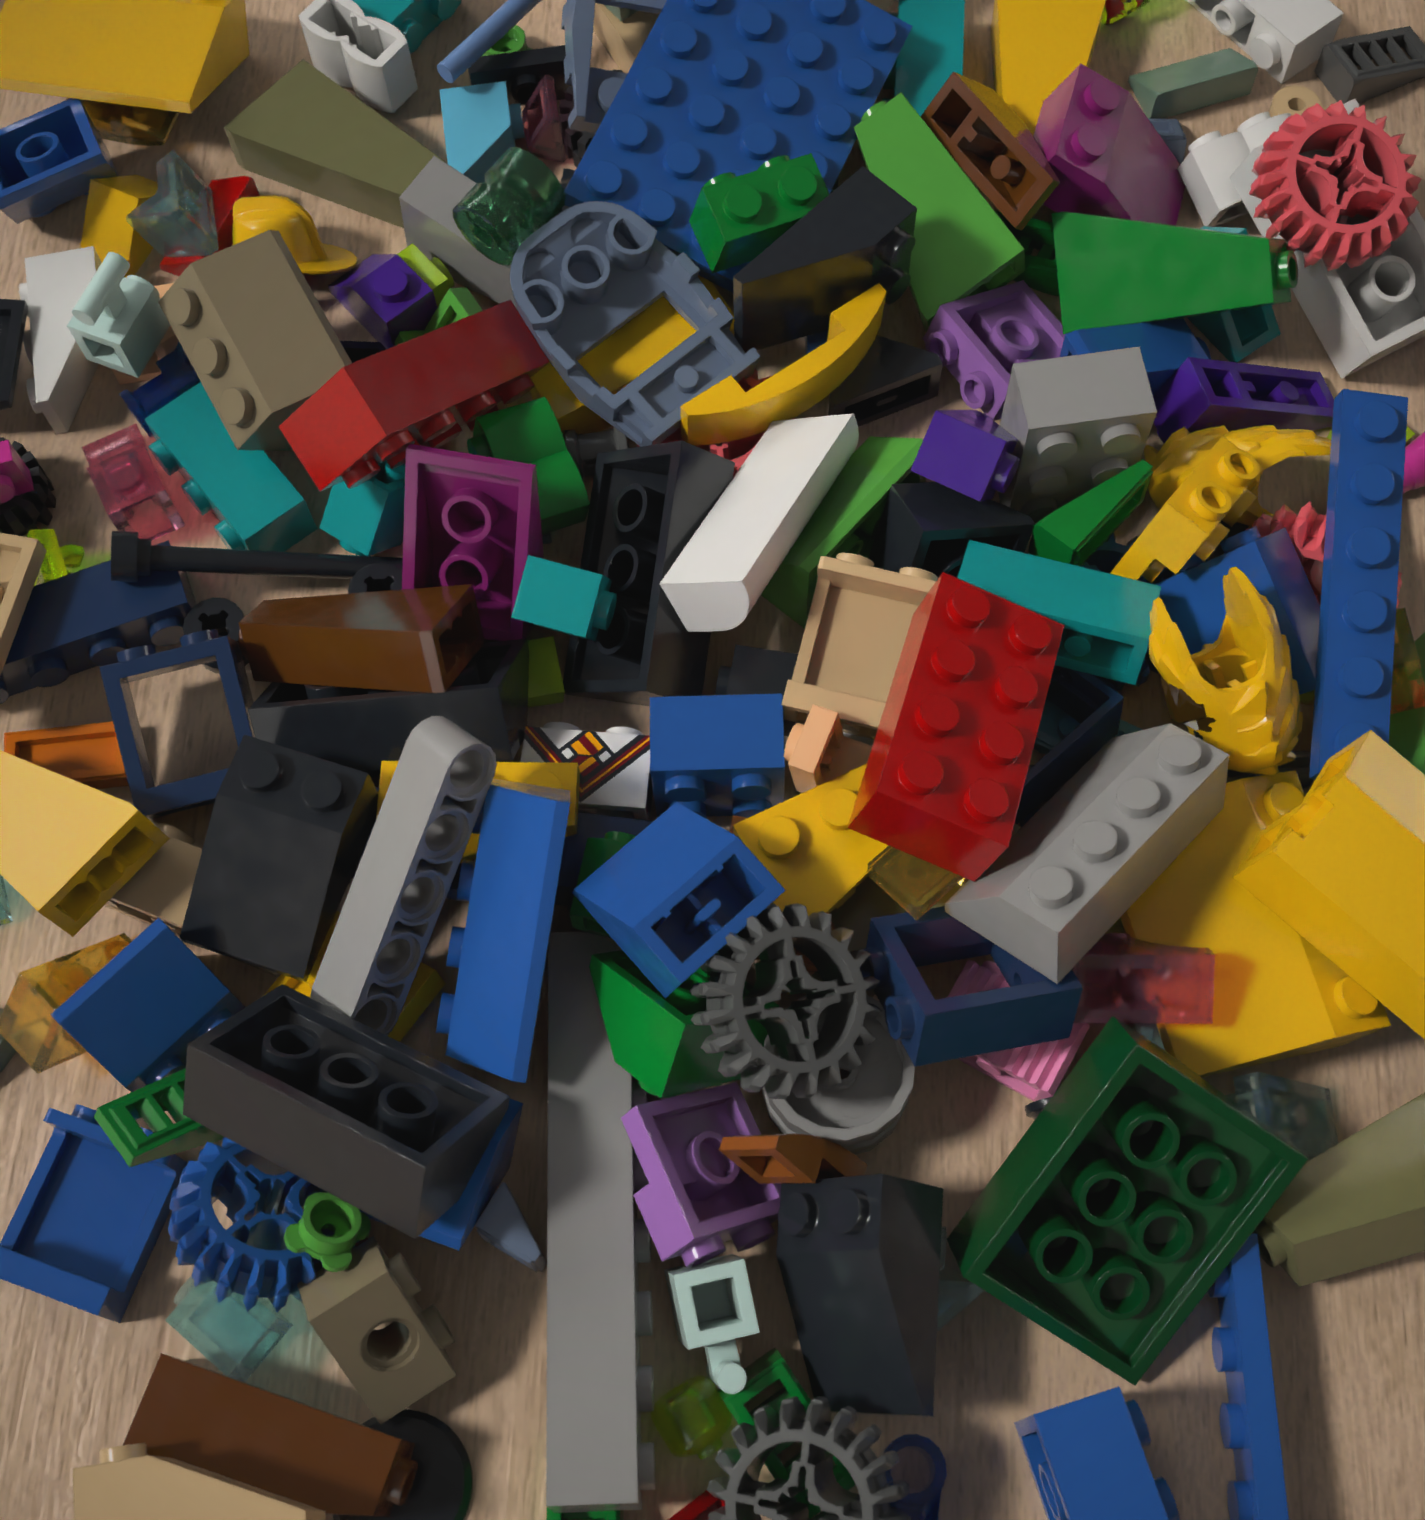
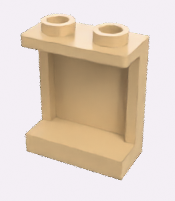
[781,553,938,740]

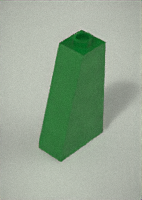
[1052,212,1298,334]

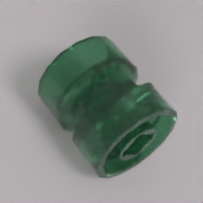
[452,147,566,266]

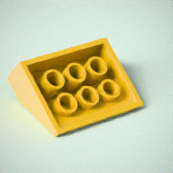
[0,0,250,114]
[1121,770,1391,1077]

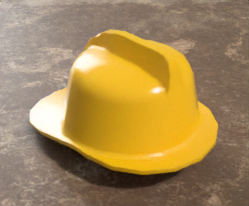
[232,195,357,274]

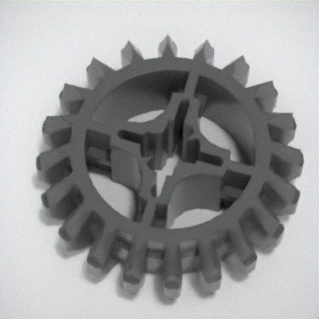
[689,903,883,1099]
[706,1396,911,1520]

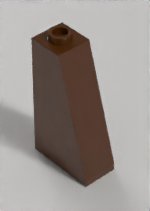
[238,584,485,693]
[123,1353,418,1517]

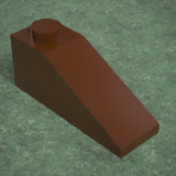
[920,71,1060,231]

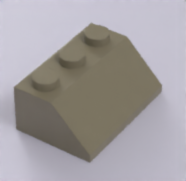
[158,230,352,451]

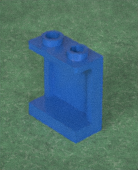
[0,1104,188,1323]

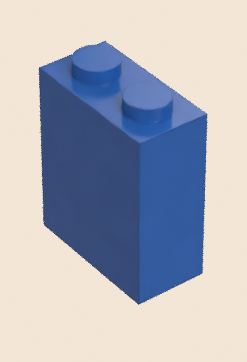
[1154,526,1320,695]

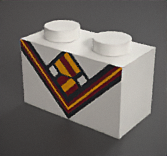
[521,722,653,821]

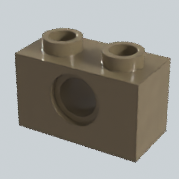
[297,1236,456,1425]

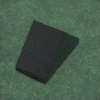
[828,335,943,427]

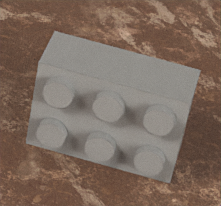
[998,346,1157,524]

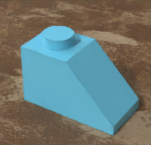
[439,81,525,191]

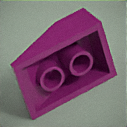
[1033,64,1186,225]
[402,444,544,641]

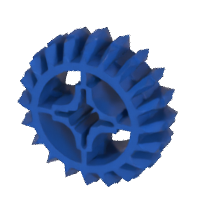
[168,1137,360,1313]

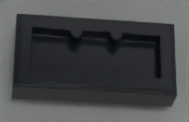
[468,45,573,106]

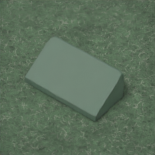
[1128,48,1258,119]

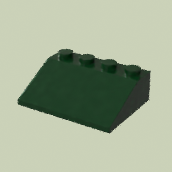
[947,1016,1308,1386]

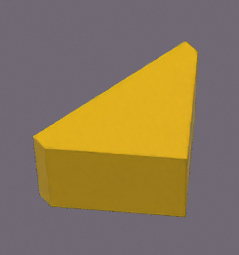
[80,174,187,278]

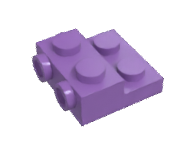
[923,280,1065,421]
[621,1082,781,1268]

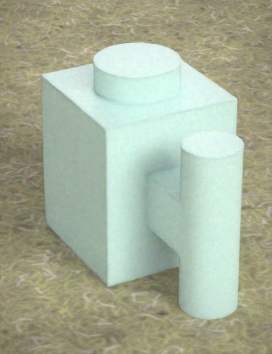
[67,252,170,378]
[664,1254,760,1394]

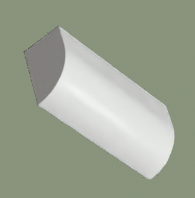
[660,413,859,632]

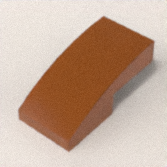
[719,1134,867,1184]

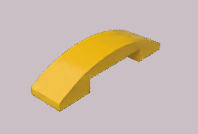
[680,283,887,446]

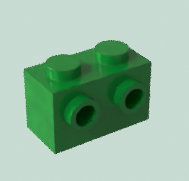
[689,153,829,274]

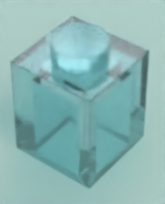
[165,1276,293,1382]

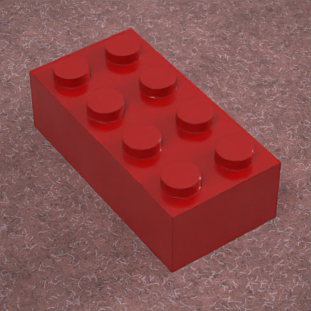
[278,299,549,492]
[847,572,1065,882]

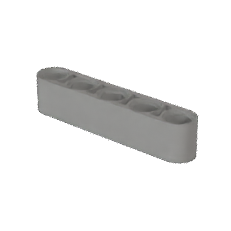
[310,716,497,1035]

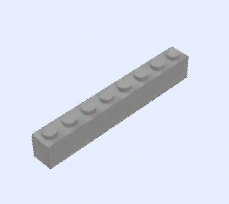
[546,931,656,1513]

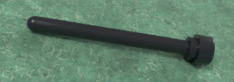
[111,531,403,582]

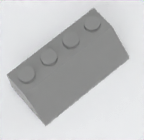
[945,723,1229,984]

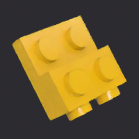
[1110,436,1264,584]

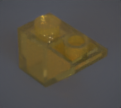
[0,933,132,1074]

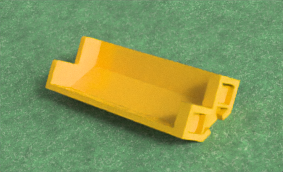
[1232,730,1425,1040]

